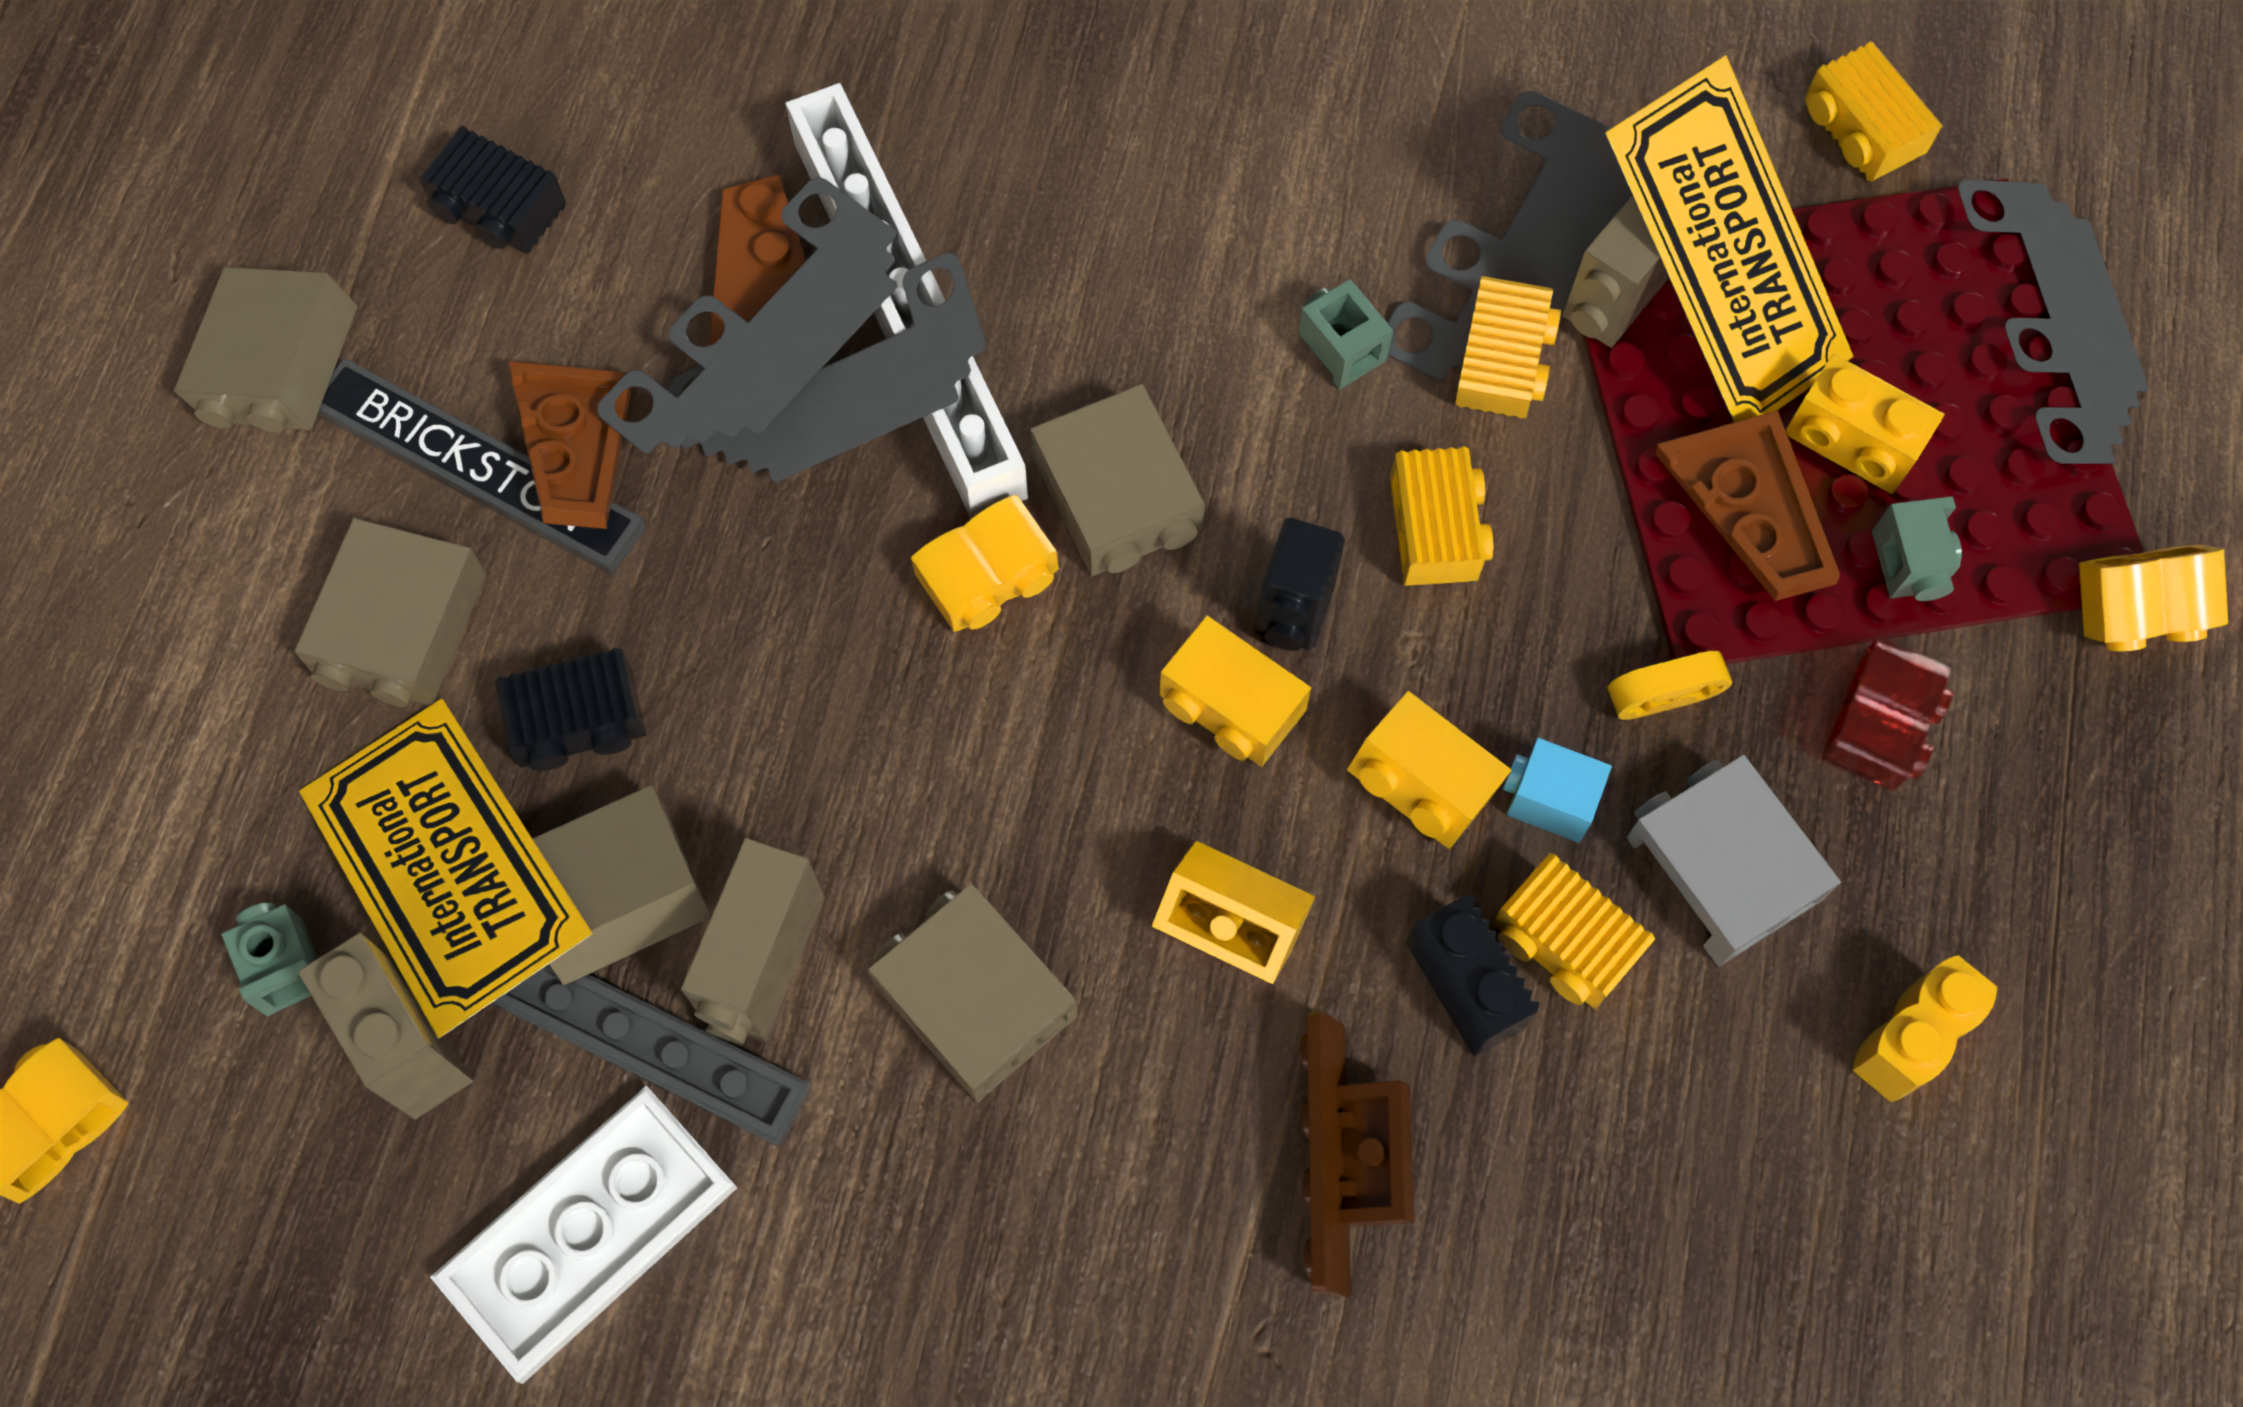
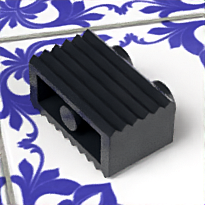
[418,125,566,254]
[1255,518,1345,651]
[495,648,646,771]
[1406,895,1540,1057]

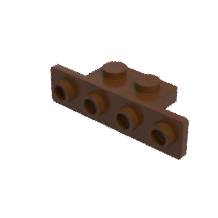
[1300,1012,1414,1298]

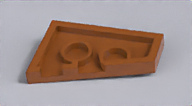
[709,174,806,346]
[508,361,632,529]
[1656,410,1840,601]

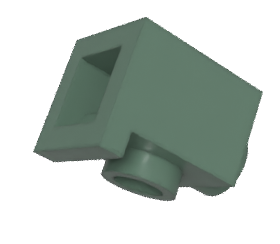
[1298,279,1394,390]
[1871,496,1962,601]
[221,903,318,1016]

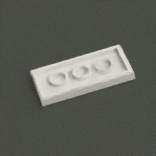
[430,1086,737,1384]

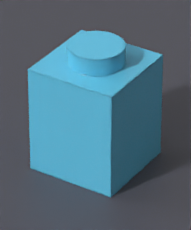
[1503,738,1612,843]

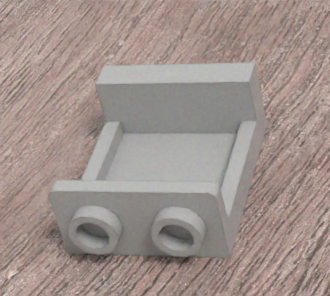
[1626,755,1841,967]

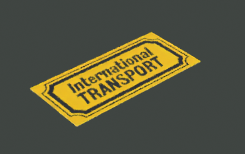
[1605,55,1854,423]
[299,698,593,1039]

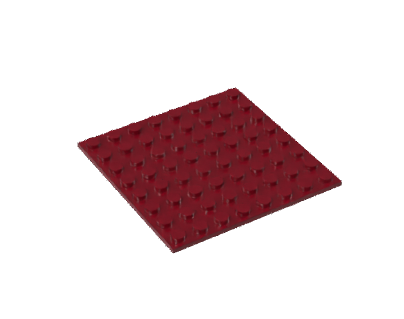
[1582,178,2144,664]

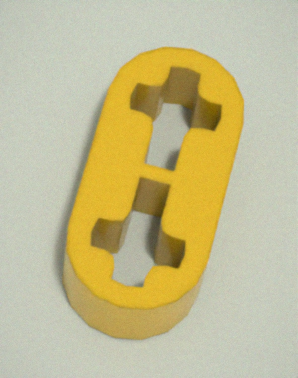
[1607,651,1733,720]

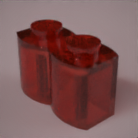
[1822,637,1954,791]

